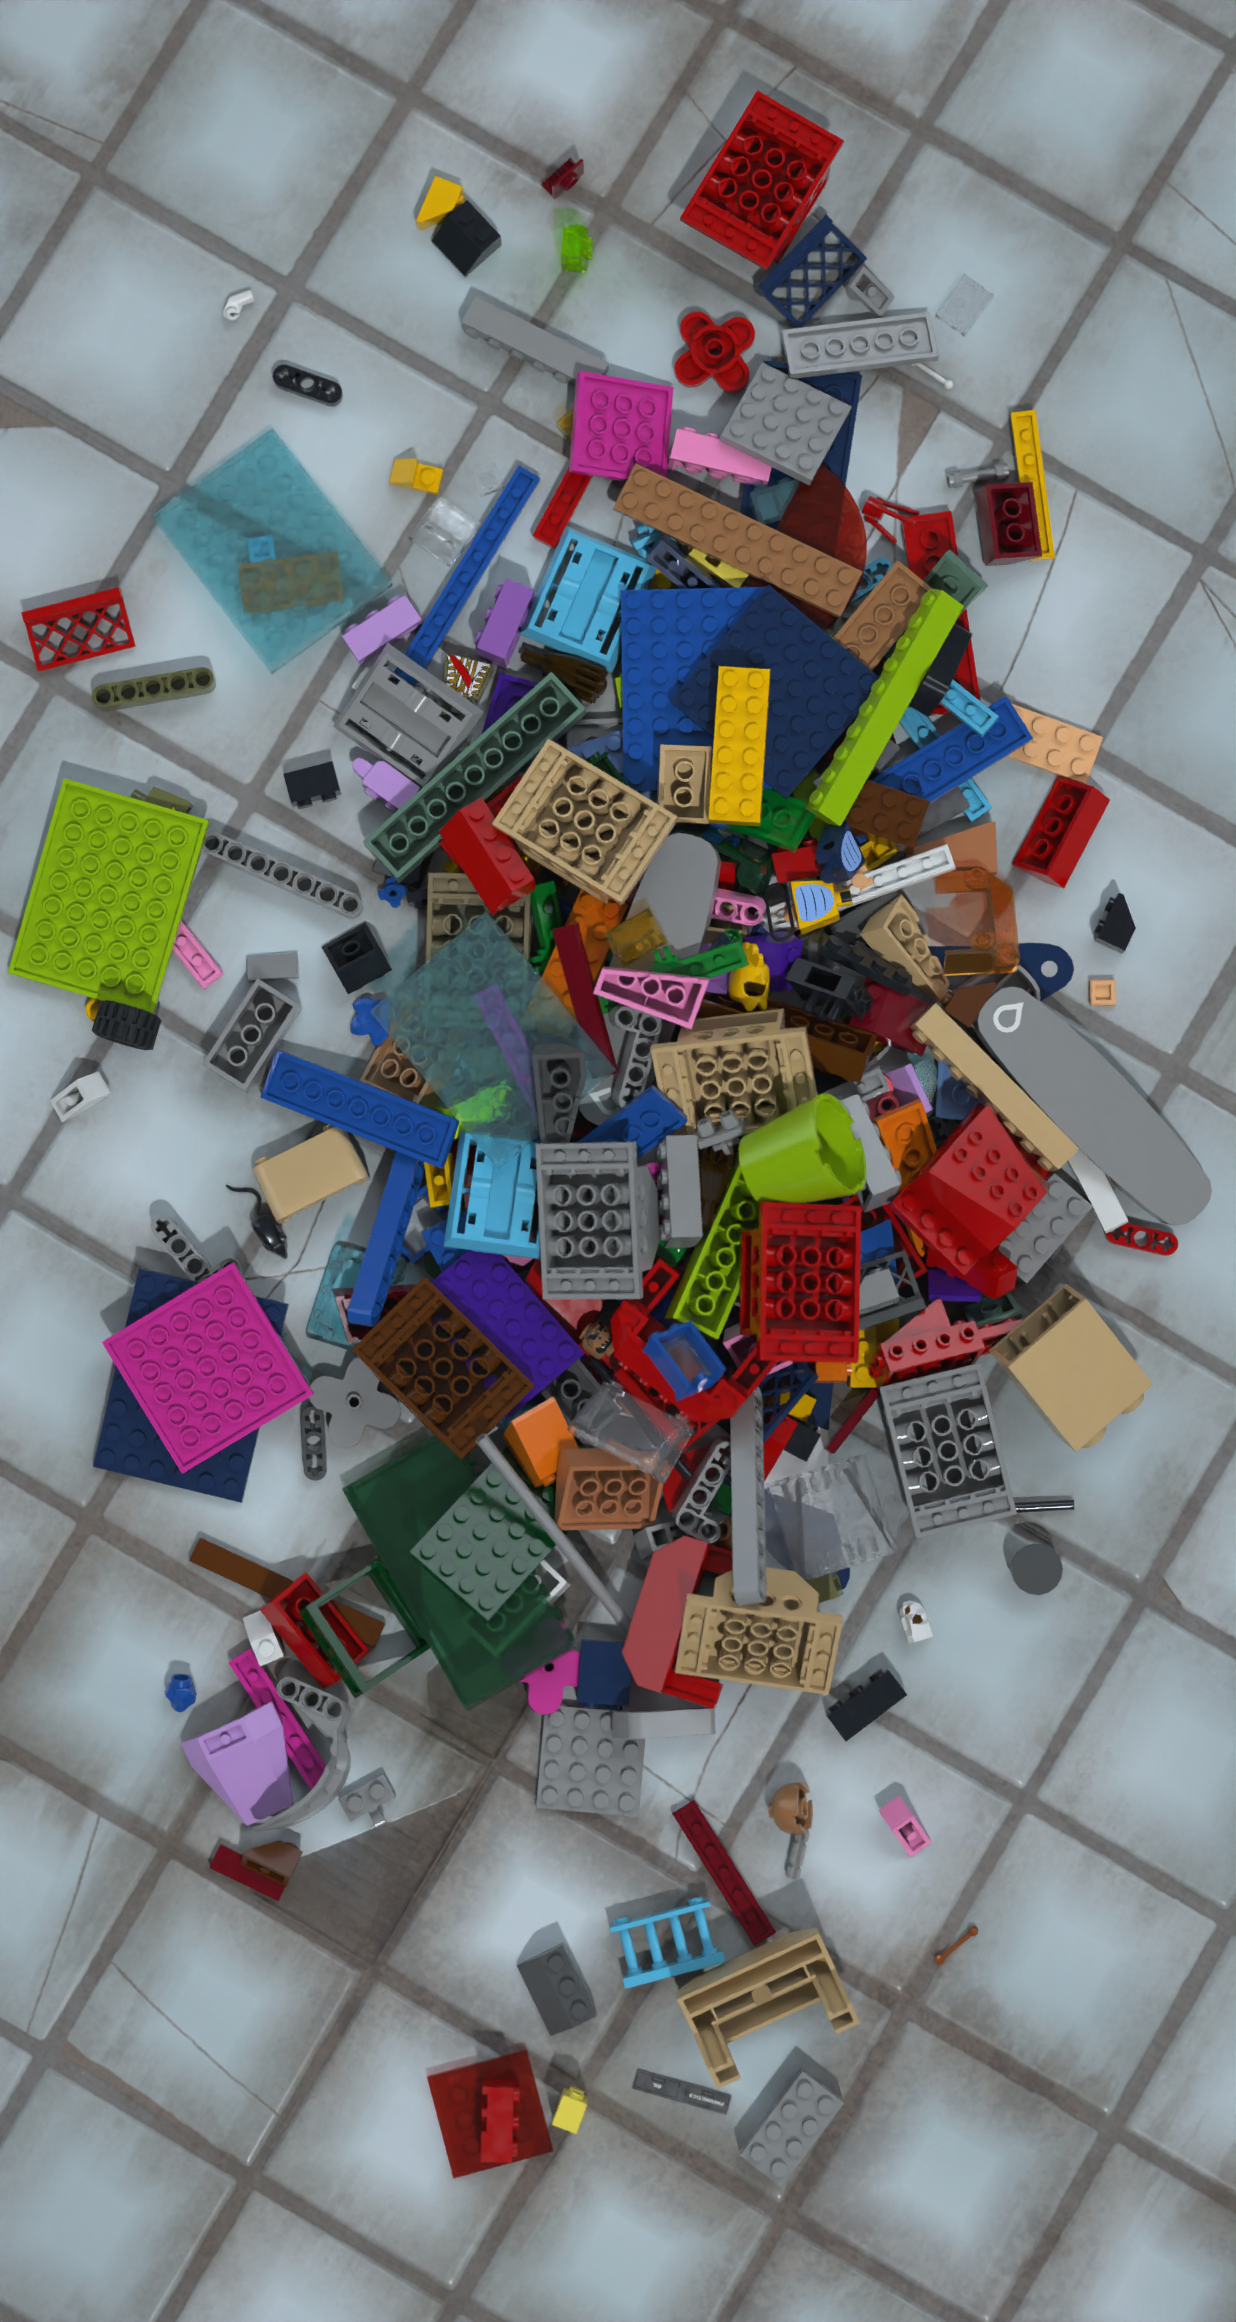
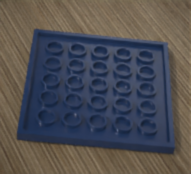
[670,585,879,800]

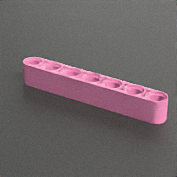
[625,873,766,926]

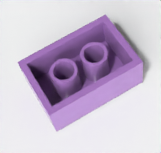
[474,578,535,669]

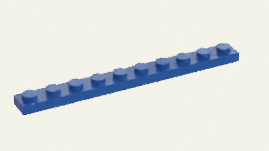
[391,466,540,686]

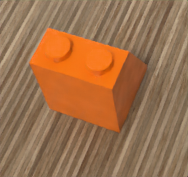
[502,1397,579,1488]

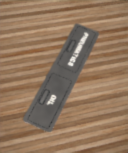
[632,2069,732,2115]

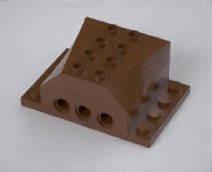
[352,1277,535,1460]

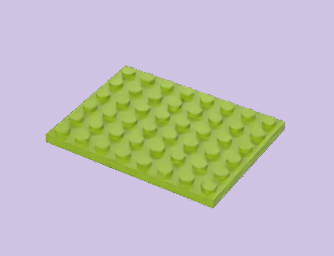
[7,778,210,1014]

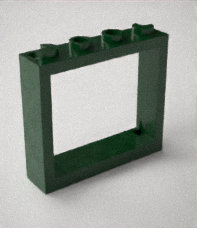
[298,1560,435,1699]

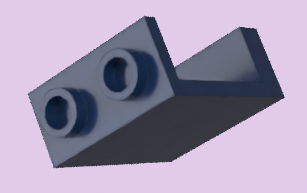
[577,1639,631,1710]

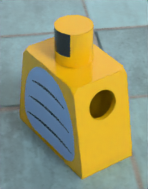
[790,880,853,934]

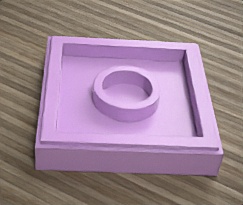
[883,1063,933,1113]

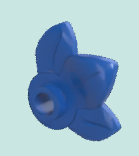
[350,997,395,1046]

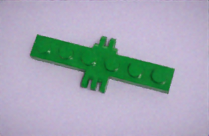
[529,881,579,1033]
[598,940,749,1014]

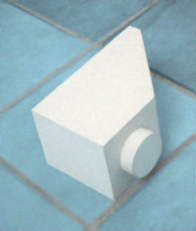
[50,1071,110,1122]
[242,1611,286,1666]

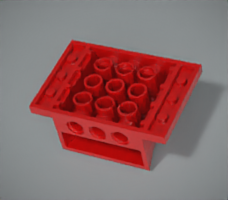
[680,90,844,271]
[888,1103,1052,1278]
[739,1202,861,1363]

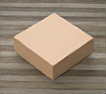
[1089,980,1116,1006]

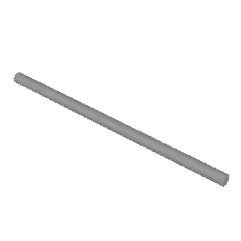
[476,1434,631,1635]

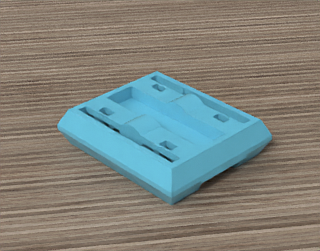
[520,527,657,673]
[444,1130,541,1259]

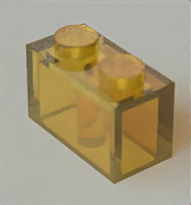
[605,908,668,968]

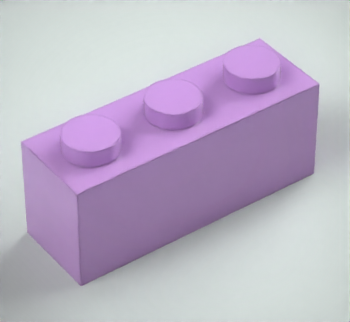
[342,595,423,666]

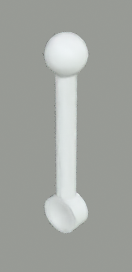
[910,363,953,389]

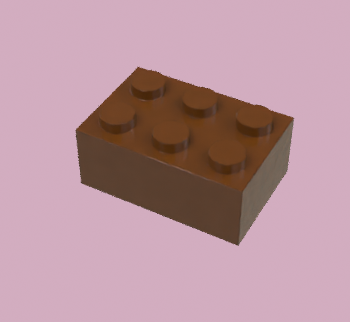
[843,780,930,855]

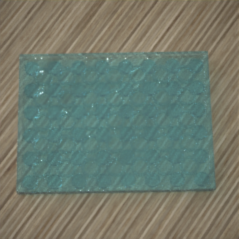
[151,428,393,674]
[370,912,617,1169]

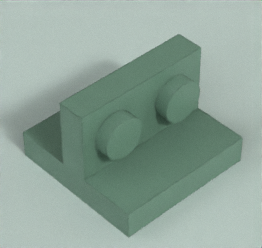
[923,550,989,617]

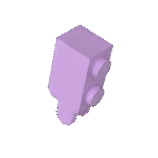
[352,758,421,814]

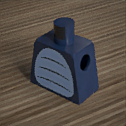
[815,822,865,884]

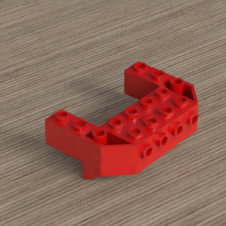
[610,1258,778,1422]

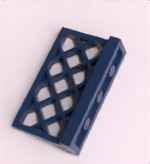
[754,214,867,328]
[716,1361,819,1444]

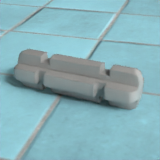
[786,1830,809,1879]

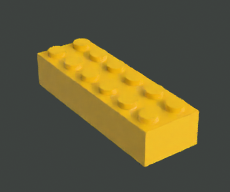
[708,666,771,826]

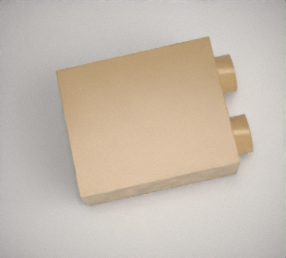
[989,1284,1153,1452]

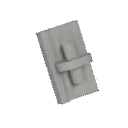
[697,1109,746,1155]

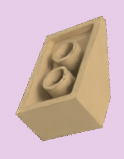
[656,745,712,825]

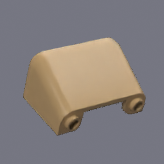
[252,1125,371,1224]

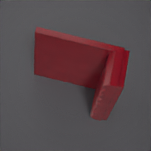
[541,158,584,200]

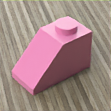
[878,1796,932,1857]

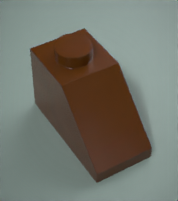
[940,982,997,1028]
[240,1840,303,1887]

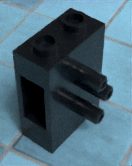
[786,957,874,1022]

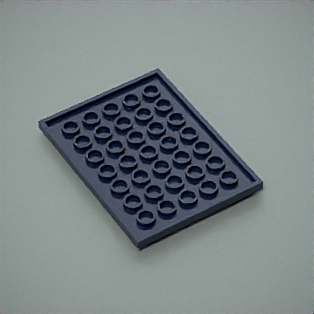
[93,1268,289,1503]

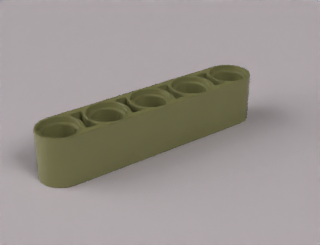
[92,667,216,712]

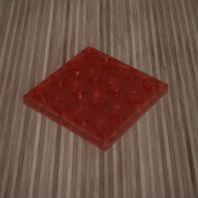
[427,2049,554,2179]

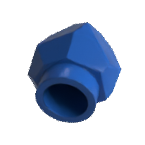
[164,1674,197,1712]

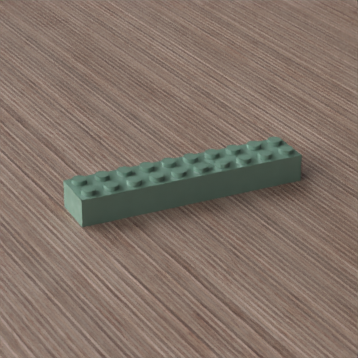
[363,672,586,883]

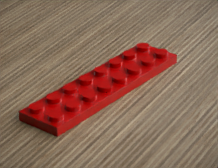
[901,511,981,716]

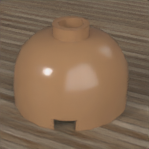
[768,1782,813,1835]

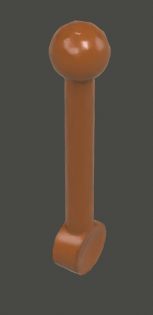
[934,1926,978,1965]

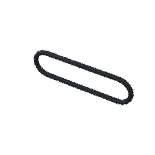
[763,883,795,941]

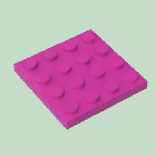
[569,371,674,482]

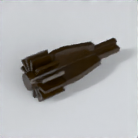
[520,647,608,704]
[697,1143,735,1230]

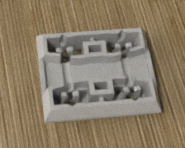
[333,643,484,789]

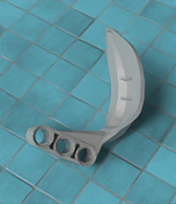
[252,1677,351,1831]

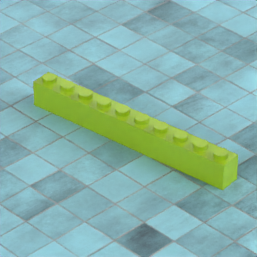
[806,589,964,826]

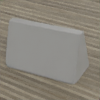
[247,953,300,983]

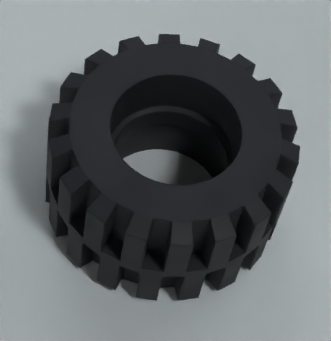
[92,1000,162,1050]

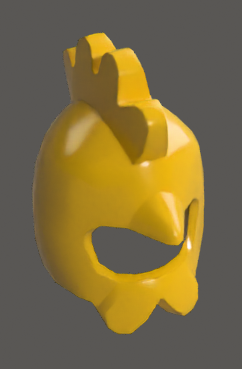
[728,942,770,1011]

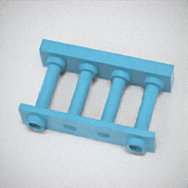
[609,1896,725,1989]

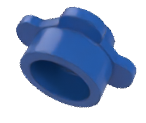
[378,878,408,908]

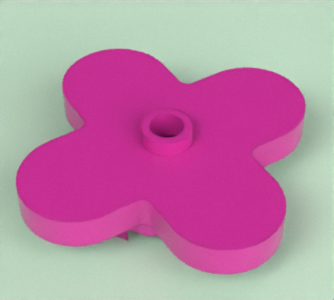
[500,1619,581,1715]

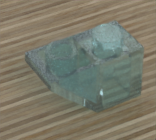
[749,477,800,525]

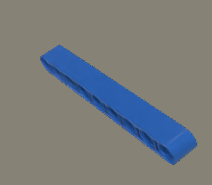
[347,1151,425,1327]

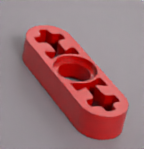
[1104,1223,1178,1256]

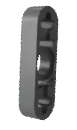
[301,1406,327,1481]

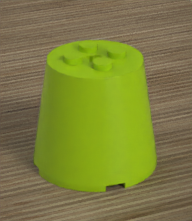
[739,1093,867,1204]

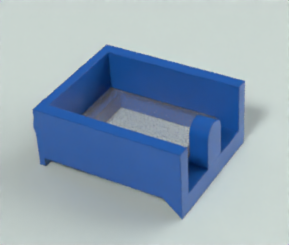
[399,1185,449,1264]
[643,1321,726,1402]

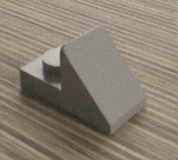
[847,266,895,317]

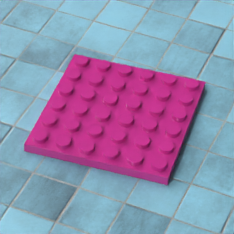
[102,1262,314,1474]

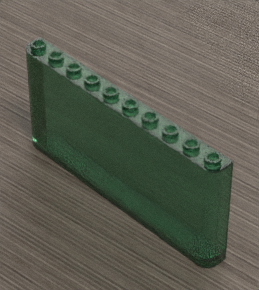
[342,1435,576,1711]

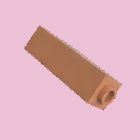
[899,822,998,878]

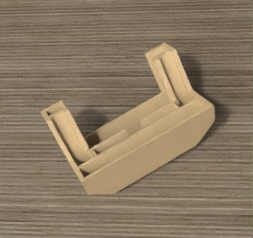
[675,1927,860,2089]

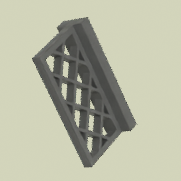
[859,1250,926,1331]

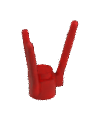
[861,496,920,544]

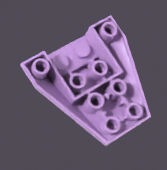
[180,1701,293,1826]

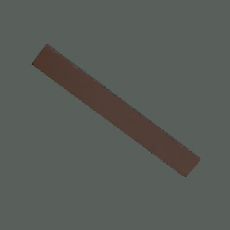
[189,1537,386,1647]

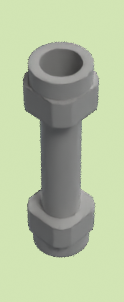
[947,463,1009,488]

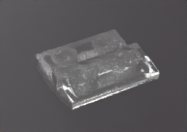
[409,496,481,567]

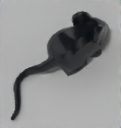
[226,1185,288,1259]

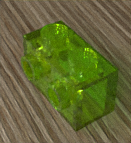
[561,224,593,273]

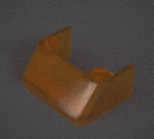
[936,866,1020,976]

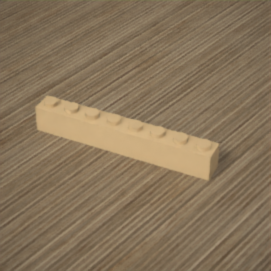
[909,1003,1079,1172]

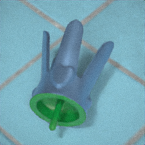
[708,928,743,950]

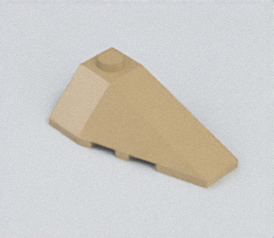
[860,894,950,1002]

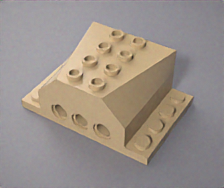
[492,739,678,905]
[651,1009,818,1139]
[675,1567,843,1695]

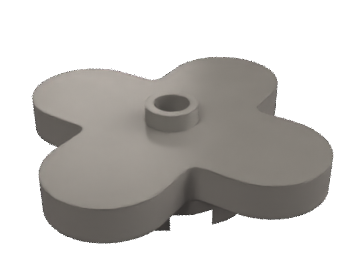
[309,1357,401,1448]

